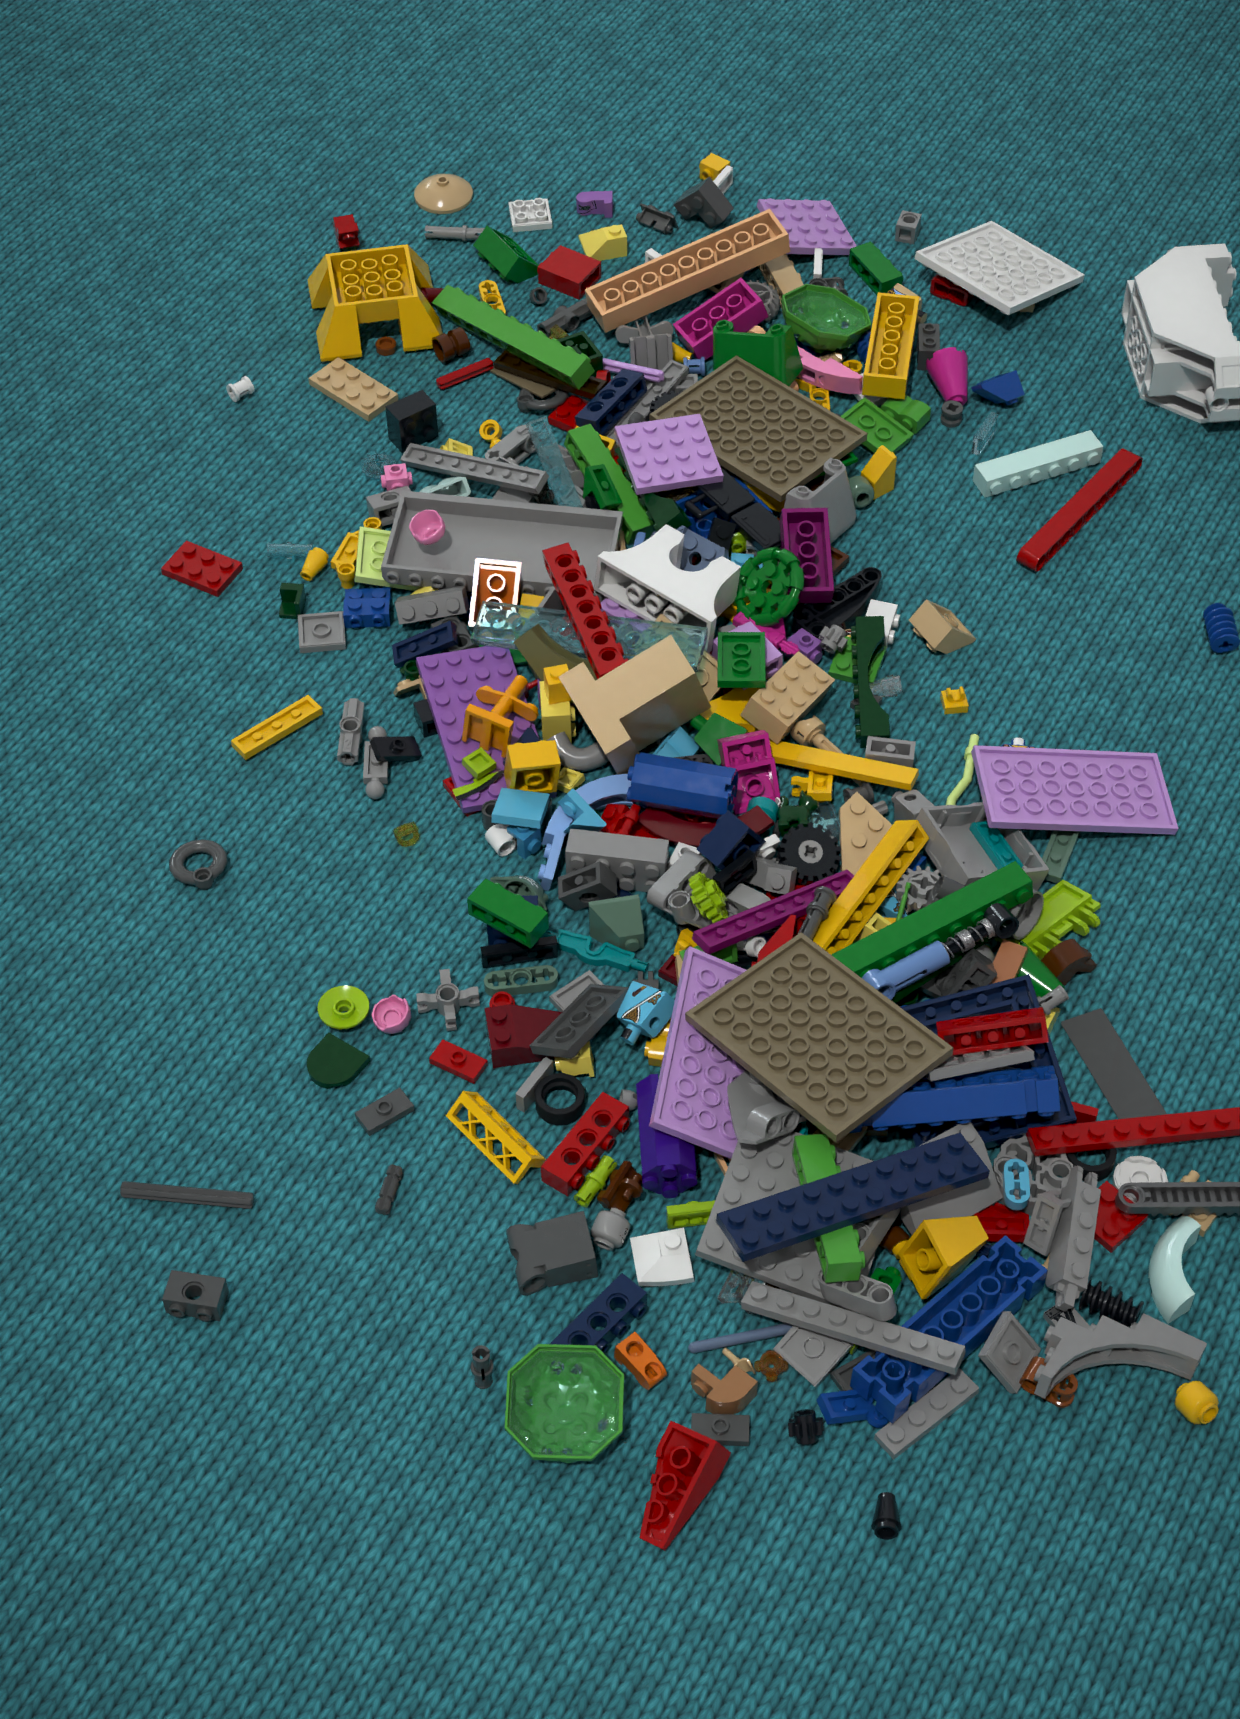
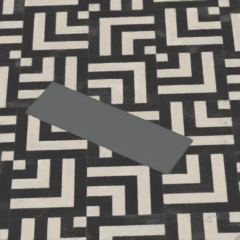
[1061,1008,1167,1119]

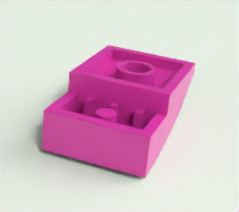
[717,730,780,815]

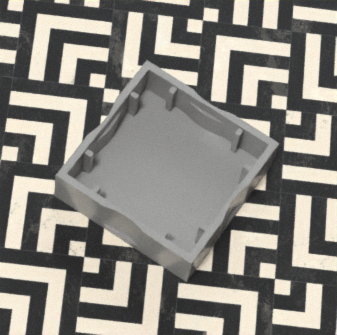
[916,802,1049,891]

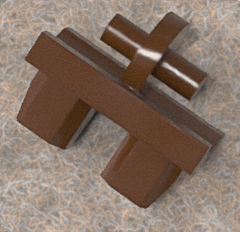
[597,1161,643,1212]

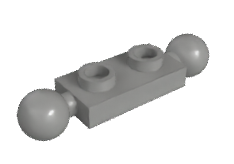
[363,726,389,799]

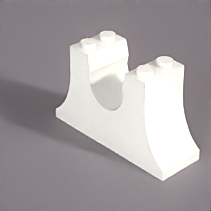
[594,524,741,652]

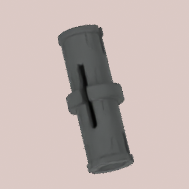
[471,1345,494,1389]

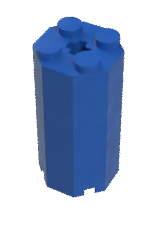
[627,752,739,819]

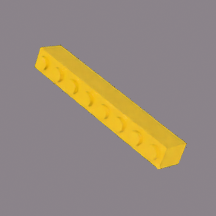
[812,820,929,955]

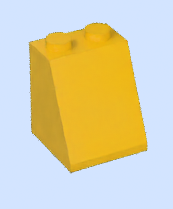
[898,1216,989,1299]

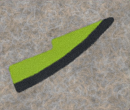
[452,770,504,801]

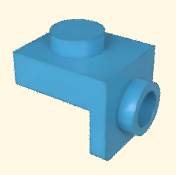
[507,825,542,859]

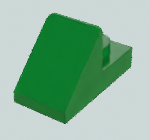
[583,464,622,510]

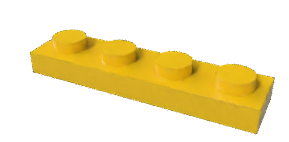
[231,695,323,760]

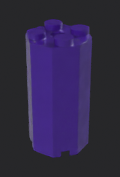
[636,1074,697,1198]

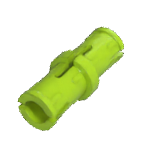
[573,1155,617,1208]

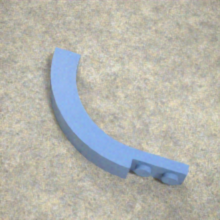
[537,774,648,891]

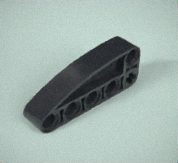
[792,567,882,651]

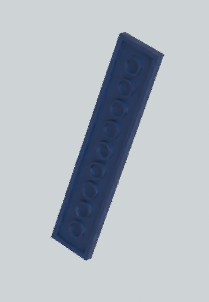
[716,1132,990,1262]

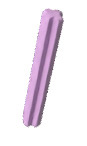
[603,358,664,383]

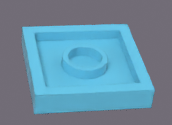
[491,788,550,829]

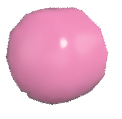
[409,510,446,545]
[372,994,411,1034]

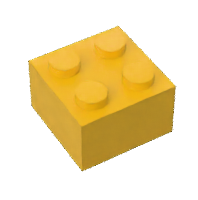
[504,740,561,793]

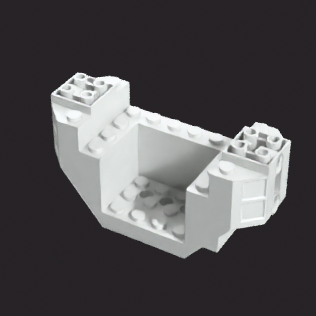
[1121,244,1240,424]

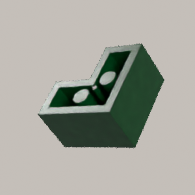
[558,331,603,377]

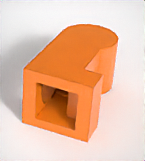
[614,1332,667,1390]

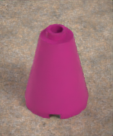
[926,347,968,405]

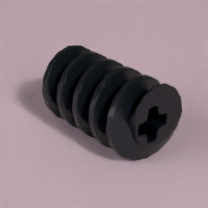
[1079,1278,1144,1327]

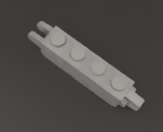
[1045,1165,1101,1312]

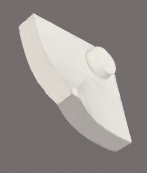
[630,1228,694,1286]

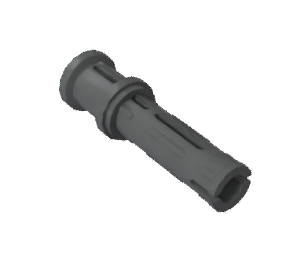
[798,886,837,940]

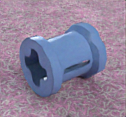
[683,357,705,376]

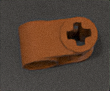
[1019,1356,1078,1408]

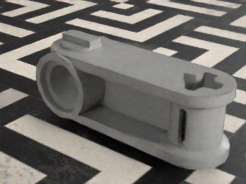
[485,424,541,464]

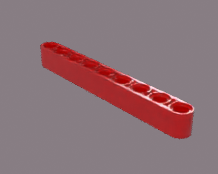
[1016,448,1143,572]

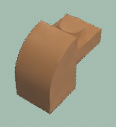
[691,1364,758,1415]

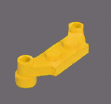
[330,517,382,589]

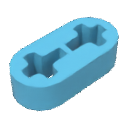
[1002,1158,1030,1210]

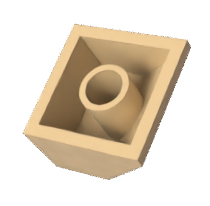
[909,599,976,654]

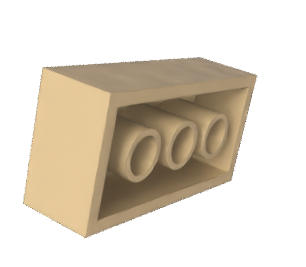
[740,651,835,744]

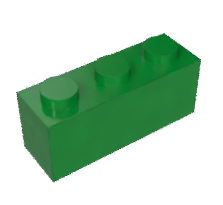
[849,241,903,295]
[467,878,549,948]

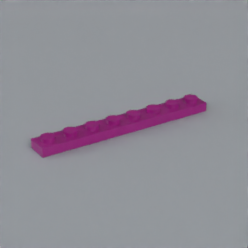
[692,869,854,954]

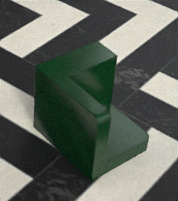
[279,583,306,619]

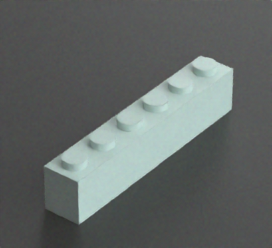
[973,430,1103,497]

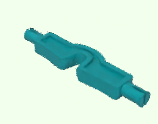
[541,929,649,973]

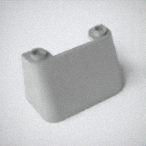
[784,458,857,544]

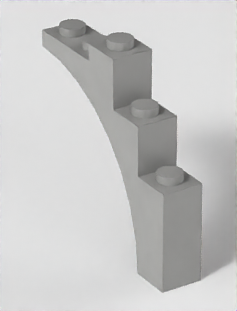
[1034,1313,1207,1399]

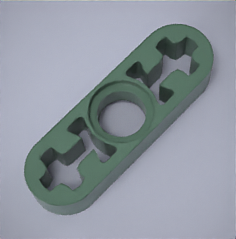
[484,965,558,997]

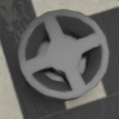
[940,400,963,428]

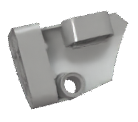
[647,850,782,935]
[727,1070,808,1145]

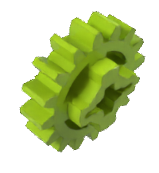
[688,872,729,923]

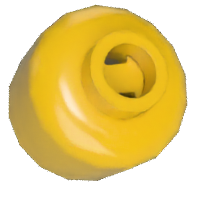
[1175,1381,1219,1424]

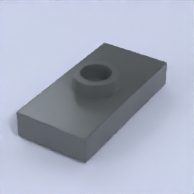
[355,1087,415,1136]
[691,1413,750,1446]

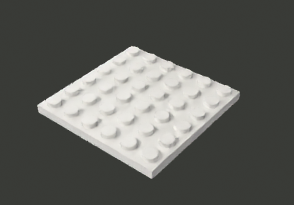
[914,221,1085,315]

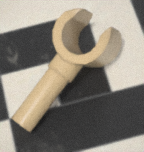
[722,1348,756,1374]

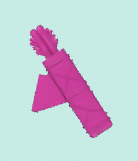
[733,611,800,655]

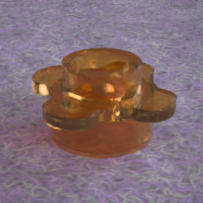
[754,1350,788,1382]

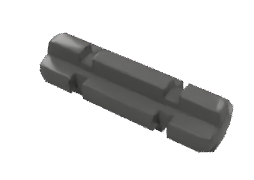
[375,1164,403,1215]

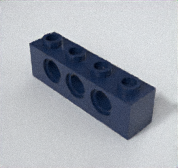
[575,369,647,436]
[550,1273,648,1372]

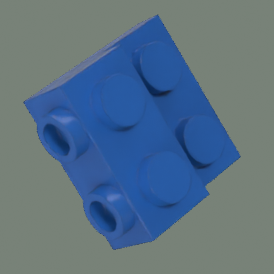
[343,588,391,628]

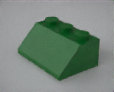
[473,226,539,283]

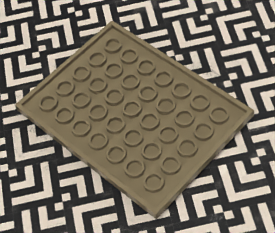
[649,355,868,502]
[685,932,953,1142]

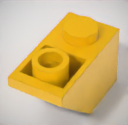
[861,445,897,500]

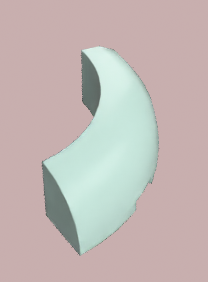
[1148,1216,1201,1324]

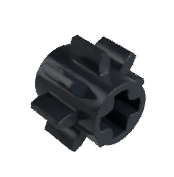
[788,1409,824,1445]

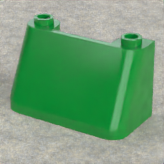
[713,320,803,386]

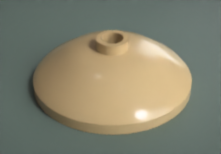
[414,173,473,214]

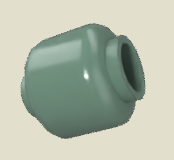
[849,476,874,508]

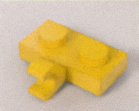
[791,770,834,803]

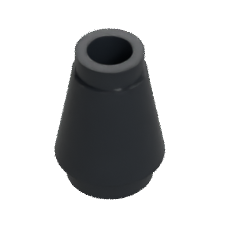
[871,1492,901,1540]

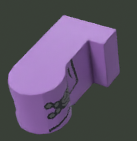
[576,191,613,218]

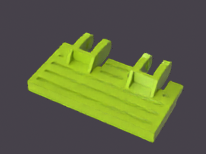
[994,880,1101,960]

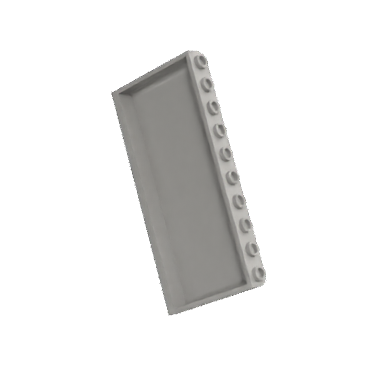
[381,491,623,603]

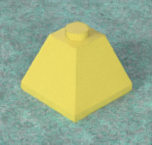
[578,224,627,261]

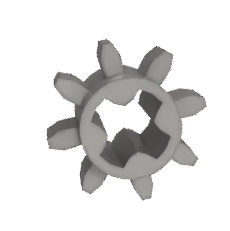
[818,625,848,654]

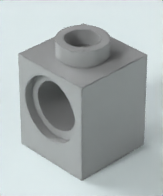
[895,210,922,245]

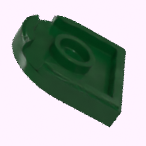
[307,1032,370,1089]

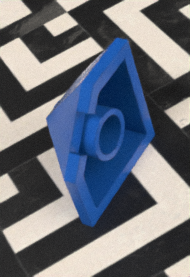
[971,370,1025,406]

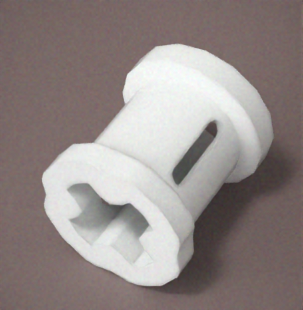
[226,376,255,402]

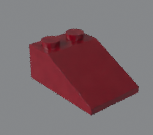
[484,1004,562,1068]

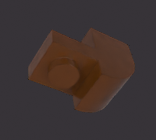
[1041,939,1097,986]

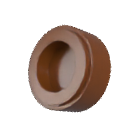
[375,336,397,356]

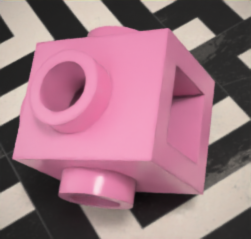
[380,463,413,491]

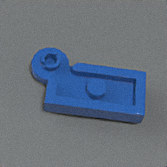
[816,1390,888,1428]

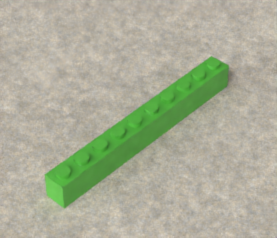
[432,285,595,390]

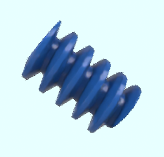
[1203,603,1240,653]

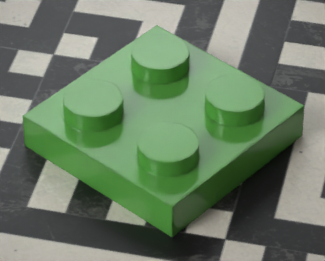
[828,636,886,688]

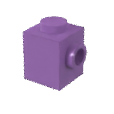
[785,628,822,664]

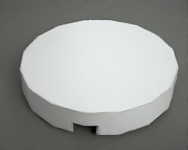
[1112,1156,1168,1203]

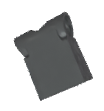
[506,1211,598,1295]

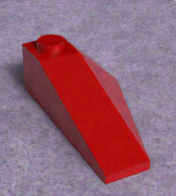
[639,1421,731,1551]

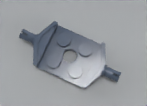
[651,525,729,572]

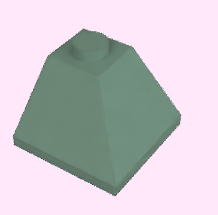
[588,894,644,952]

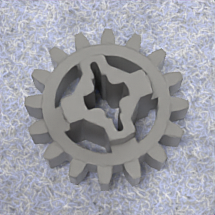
[896,866,947,912]

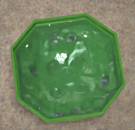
[781,284,872,353]
[505,1344,624,1463]

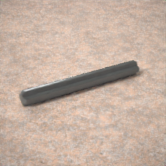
[120,1181,254,1209]

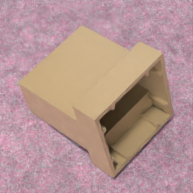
[559,635,711,774]

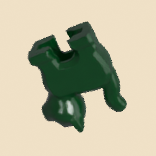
[778,790,819,837]

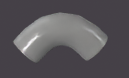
[546,732,609,772]

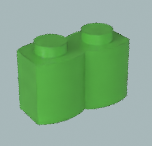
[881,394,931,434]

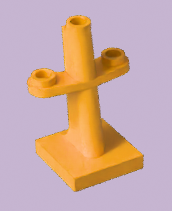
[462,675,539,758]

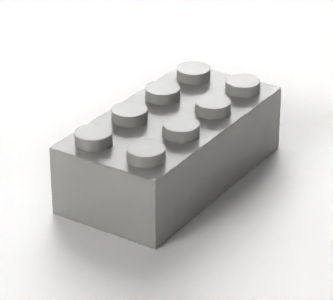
[565,828,669,893]

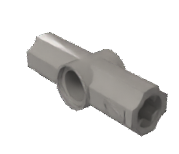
[337,698,365,765]

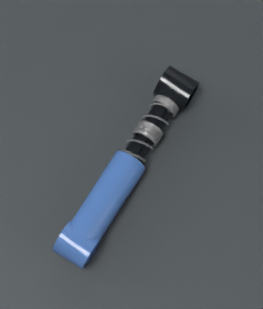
[862,903,1019,1000]

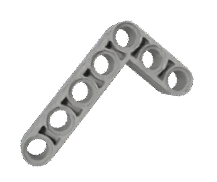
[817,1208,901,1321]

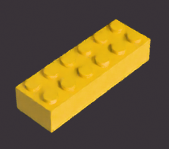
[862,292,920,399]

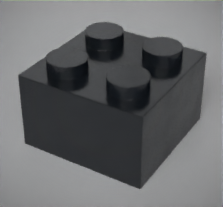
[385,390,439,453]

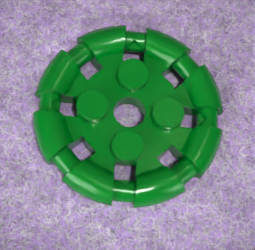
[733,547,804,627]

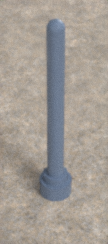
[688,1323,794,1353]

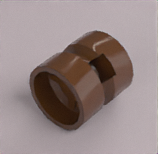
[432,327,470,363]

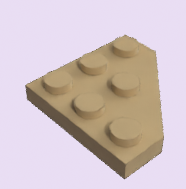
[839,792,892,876]

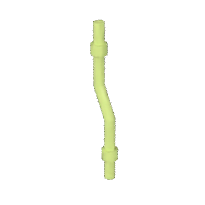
[946,734,979,805]

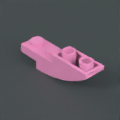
[797,346,863,394]

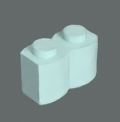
[420,477,471,497]

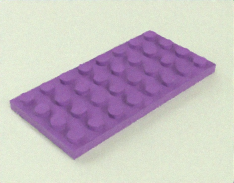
[416,643,557,813]

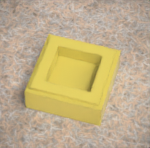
[557,767,585,793]

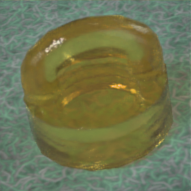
[392,821,419,847]

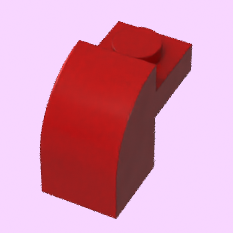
[333,214,360,249]

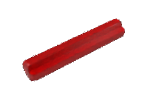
[436,358,494,390]

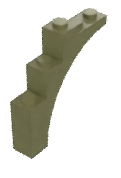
[514,624,597,681]

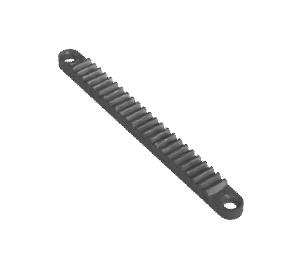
[1115,1182,1240,1216]

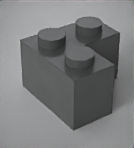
[674,177,734,229]

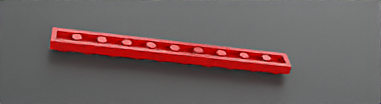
[1026,1107,1240,1156]

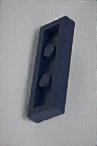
[392,620,458,668]

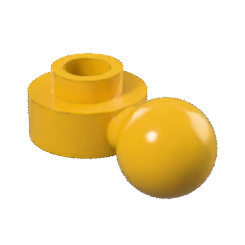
[479,419,502,449]

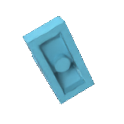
[558,789,607,833]

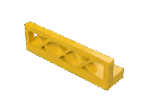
[446,1091,546,1184]

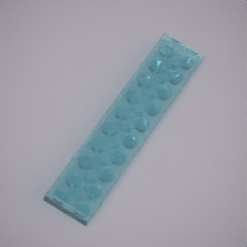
[470,601,708,672]

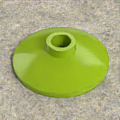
[317,985,369,1029]

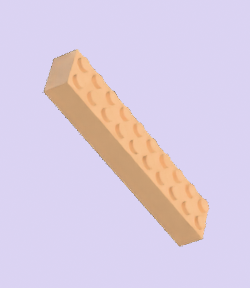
[585,209,790,333]

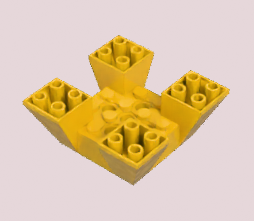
[307,244,443,362]

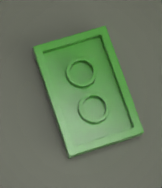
[840,397,914,454]

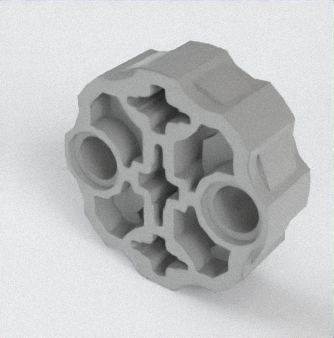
[993,1135,1073,1216]

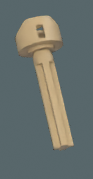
[791,715,866,786]

